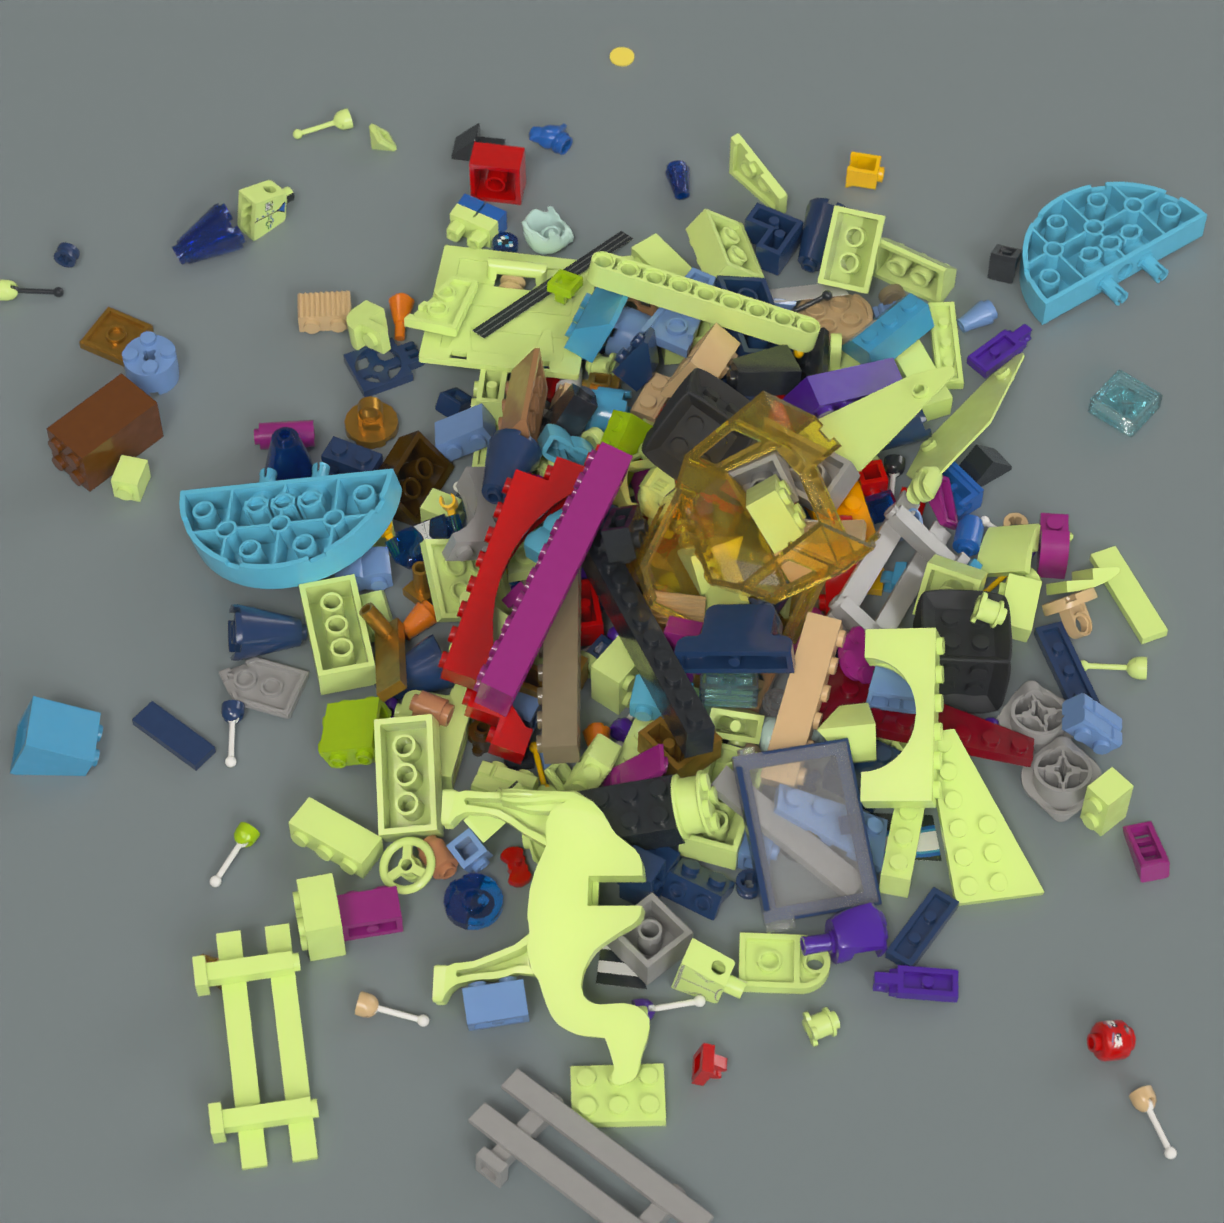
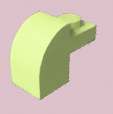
[346,300,391,354]

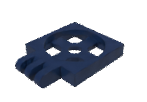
[343,337,425,397]

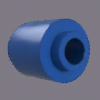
[952,514,984,557]

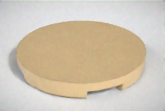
[796,293,873,345]

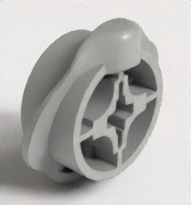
[998,680,1073,755]
[1021,736,1102,822]

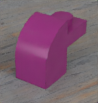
[1037,513,1070,579]

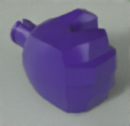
[800,902,889,964]

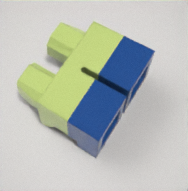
[446,194,507,249]

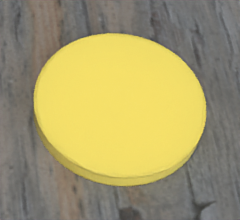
[610,47,634,66]

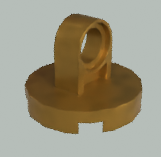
[344,396,399,449]

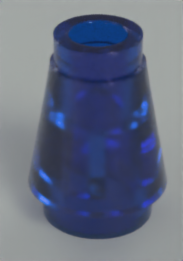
[665,160,690,200]

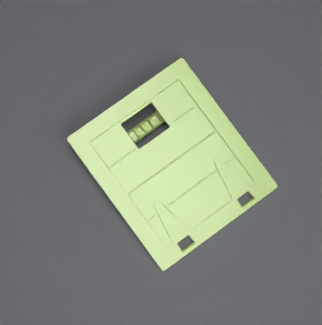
[419,245,595,380]

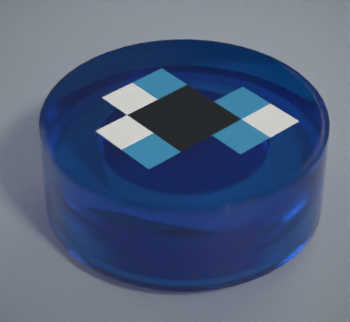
[492,232,518,253]

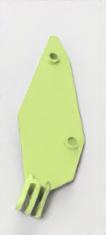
[906,353,1025,504]
[740,366,956,521]

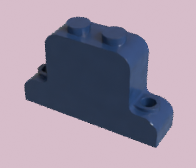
[674,604,796,673]

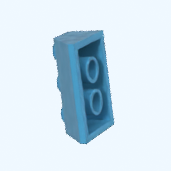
[564,287,628,363]
[842,293,935,364]

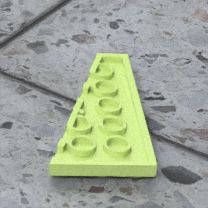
[936,729,1044,906]

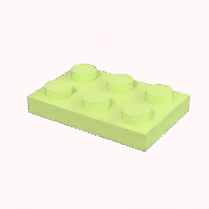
[570,1063,666,1128]

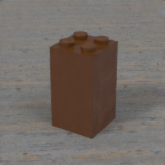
[46,373,164,492]

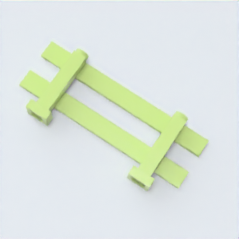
[192,923,319,1170]

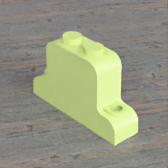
[394,684,474,791]

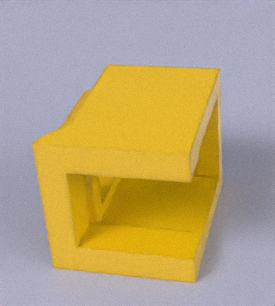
[846,151,885,189]

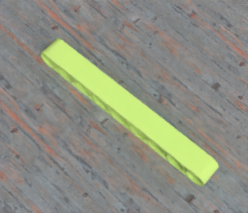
[587,251,820,352]

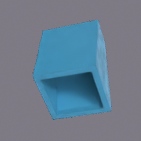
[10,696,103,776]

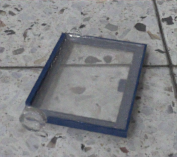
[731,738,882,934]

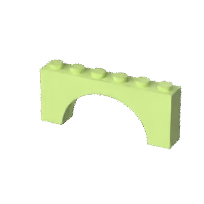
[860,628,945,808]

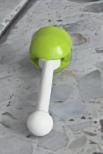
[209,822,260,887]

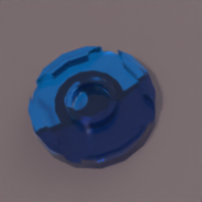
[444,873,503,930]

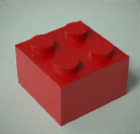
[469,142,526,205]

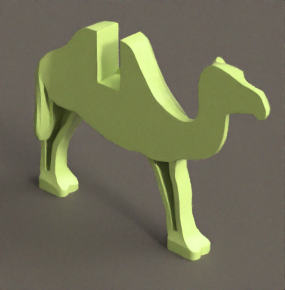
[432,788,650,1085]

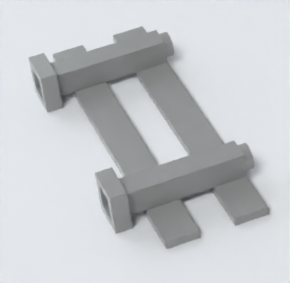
[826,490,970,632]
[468,1069,714,1223]

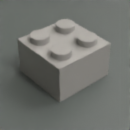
[607,893,693,985]

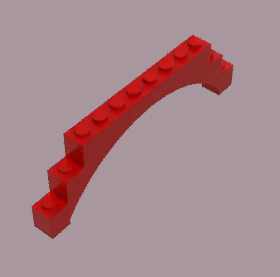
[438,444,600,765]

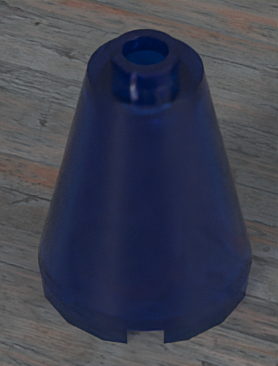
[265,427,314,481]

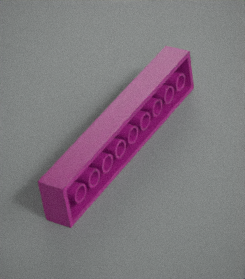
[473,442,633,717]

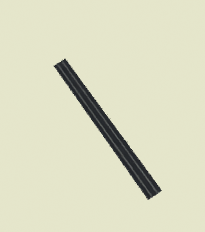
[472,231,633,338]

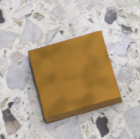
[79,307,154,367]

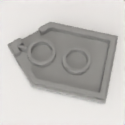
[219,657,309,719]

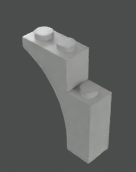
[442,467,498,561]

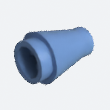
[957,299,998,333]

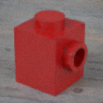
[858,459,888,504]

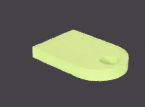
[739,932,830,994]

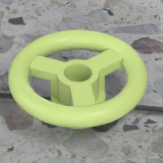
[379,837,436,894]

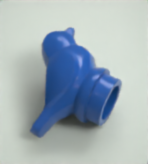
[529,123,573,155]

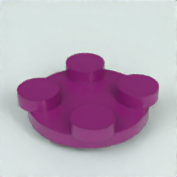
[838,626,875,684]

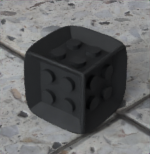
[641,368,763,498]
[912,589,1012,714]

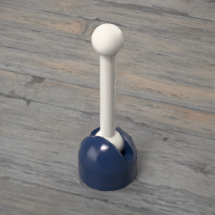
[221,700,245,768]

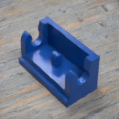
[942,461,984,521]

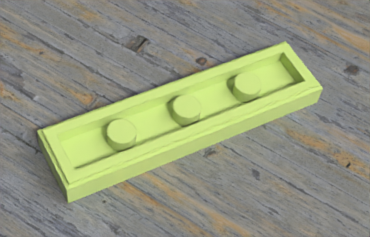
[928,302,964,389]
[1089,546,1168,645]

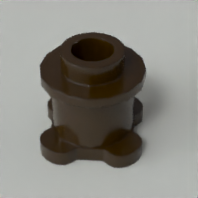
[468,720,491,757]

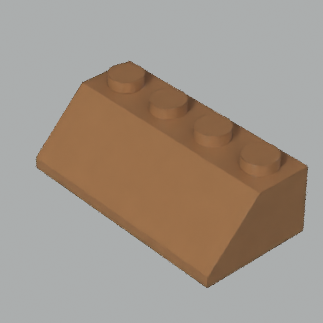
[498,348,548,444]

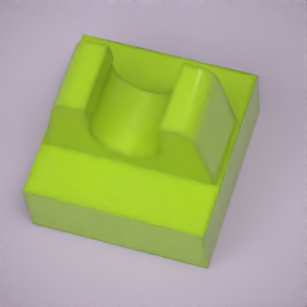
[547,269,583,305]

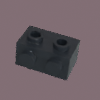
[600,504,649,564]

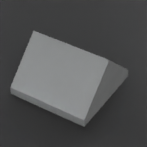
[724,452,799,520]

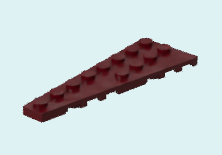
[819,663,1034,767]

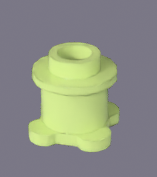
[585,353,617,375]
[970,592,1007,628]
[802,1007,840,1047]

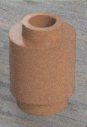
[409,690,455,727]
[417,835,459,880]

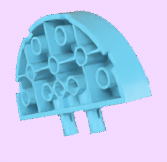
[1019,182,1207,325]
[179,462,402,589]

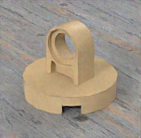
[1041,587,1098,639]

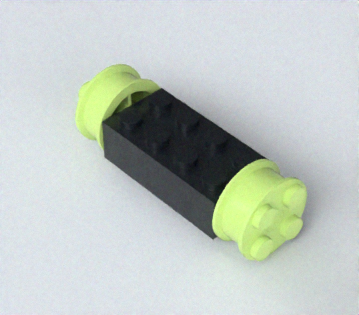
[522,770,720,864]

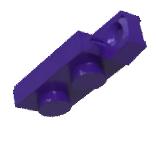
[966,323,1032,378]
[873,965,959,1003]

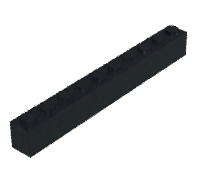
[581,535,715,758]

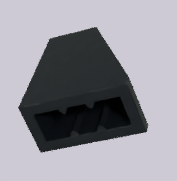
[726,345,802,396]
[539,383,598,437]

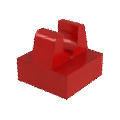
[691,1043,727,1086]

